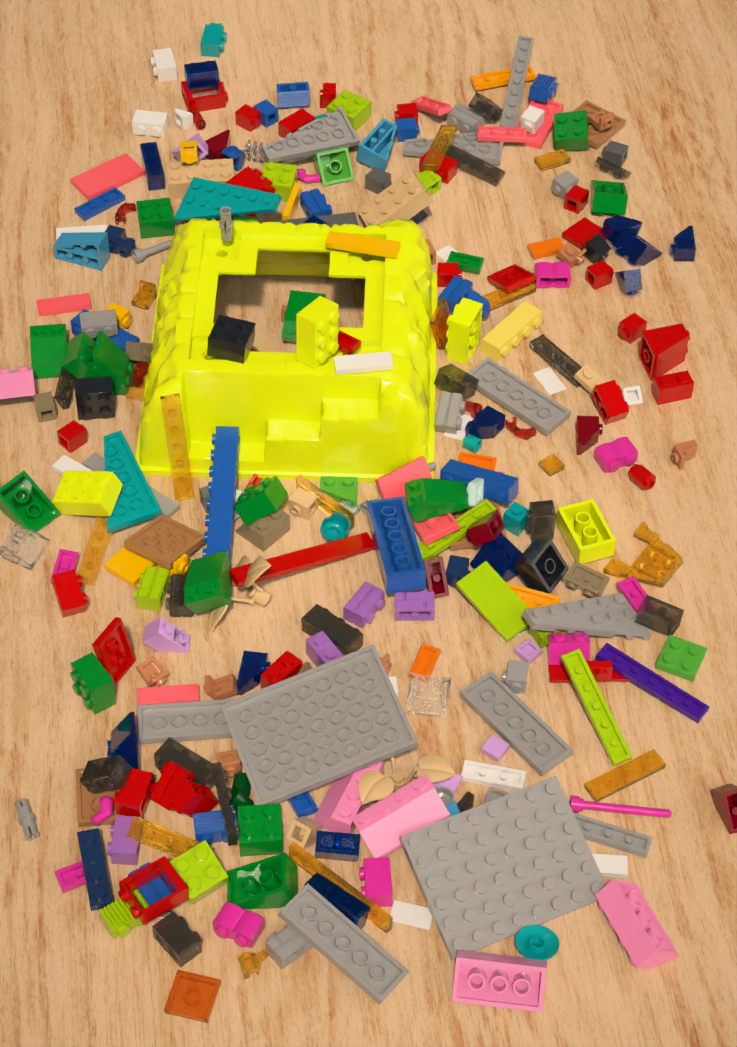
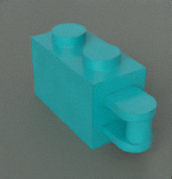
[200,22,227,57]

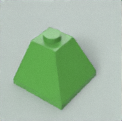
[312,147,355,186]

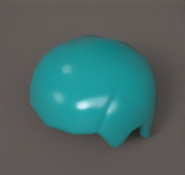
[320,512,351,542]

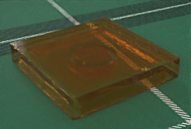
[430,299,451,350]
[164,970,221,1023]

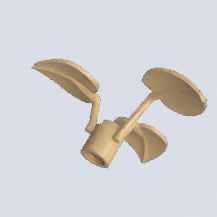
[208,555,271,632]
[359,753,455,805]

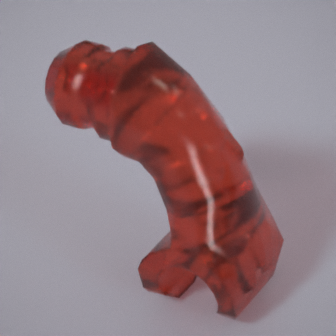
[187,108,206,130]
[114,202,136,225]
[131,361,149,387]
[463,400,482,418]
[505,417,537,440]

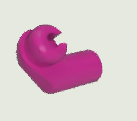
[298,169,320,183]
[90,796,113,826]

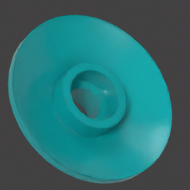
[515,925,560,960]

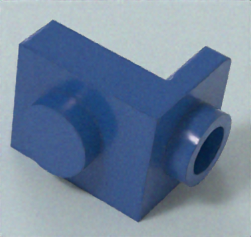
[222,145,244,171]

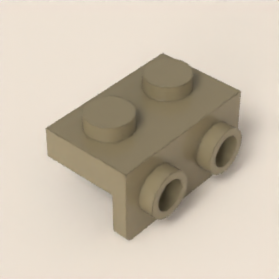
[562,561,610,598]

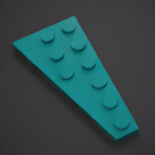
[173,177,282,223]
[103,430,162,534]

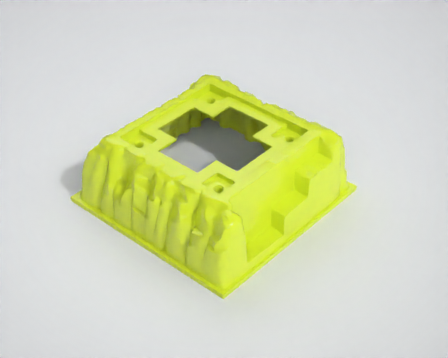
[135,218,437,483]

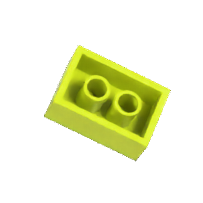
[296,296,339,369]
[445,298,483,365]
[52,470,123,516]
[556,499,616,564]

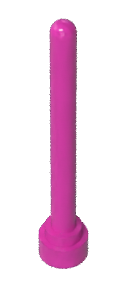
[569,795,672,818]

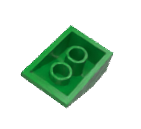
[591,180,628,217]
[281,290,326,344]
[30,324,69,379]
[93,331,135,395]
[0,471,61,537]
[405,478,470,523]
[184,550,231,614]
[227,852,298,909]

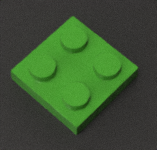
[655,635,707,682]

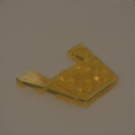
[603,521,683,588]

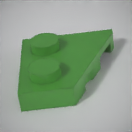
[320,476,358,507]

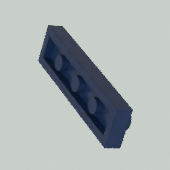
[77,828,112,911]

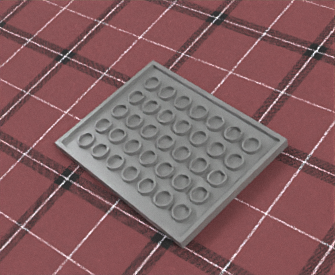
[220,644,419,805]
[399,776,606,961]

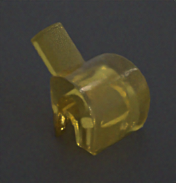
[238,950,268,979]

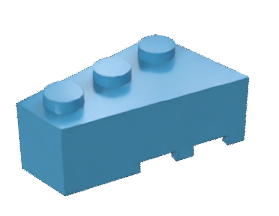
[356,118,397,171]
[53,232,110,271]

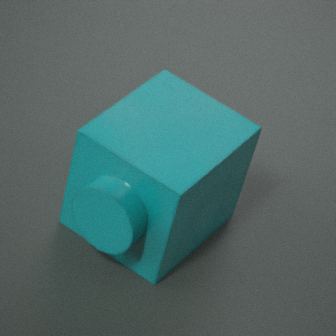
[503,502,530,537]

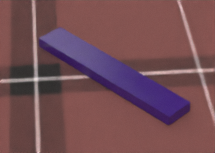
[595,643,710,723]

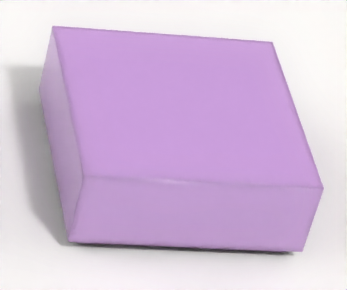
[514,638,543,664]
[481,734,510,762]

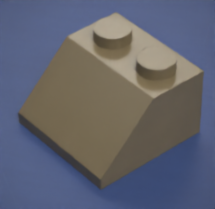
[236,508,290,552]

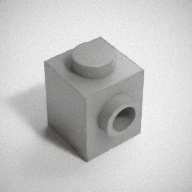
[552,171,579,200]
[502,660,529,694]

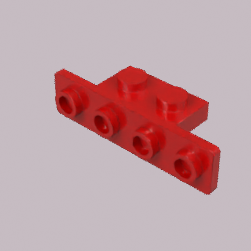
[548,661,629,683]

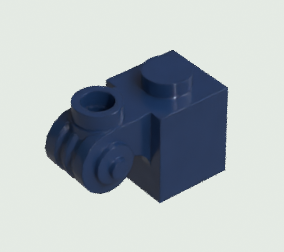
[105,225,136,257]
[446,555,476,587]

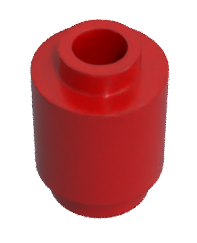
[628,464,656,490]

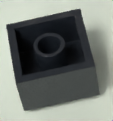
[207,315,256,364]
[75,376,115,420]
[514,538,569,594]

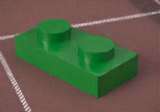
[446,251,484,274]

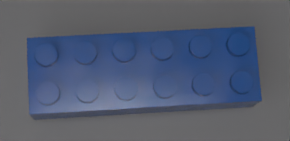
[366,496,426,594]

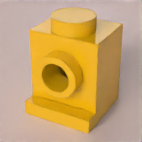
[180,141,198,164]

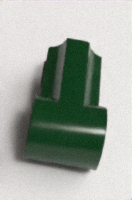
[225,771,253,813]

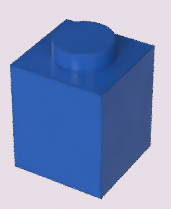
[253,100,279,128]
[395,118,420,142]

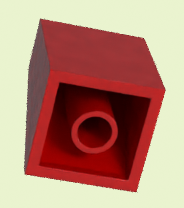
[225,166,276,217]
[638,323,690,381]

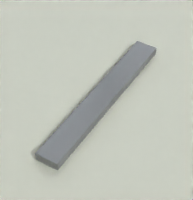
[499,36,534,127]
[483,787,653,858]

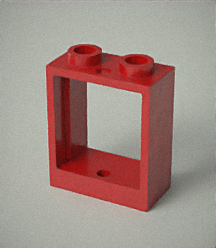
[181,75,228,113]
[118,856,189,925]

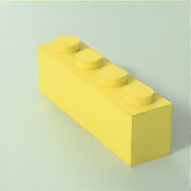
[481,301,542,361]

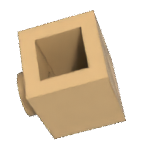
[287,487,318,520]
[286,816,322,848]

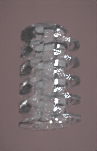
[243,140,277,164]

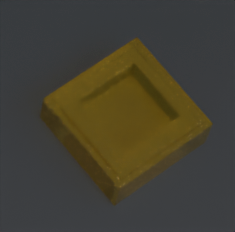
[538,454,565,477]

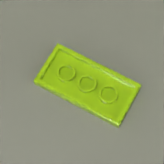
[456,561,529,643]

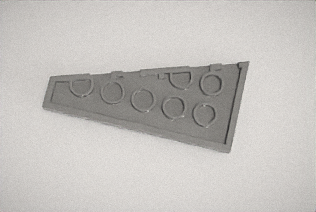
[262,106,360,163]
[403,132,504,165]
[522,593,652,641]

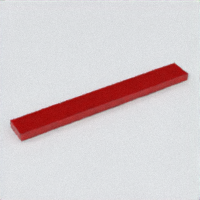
[229,532,375,587]

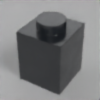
[581,233,612,264]

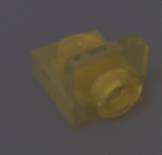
[131,280,157,310]

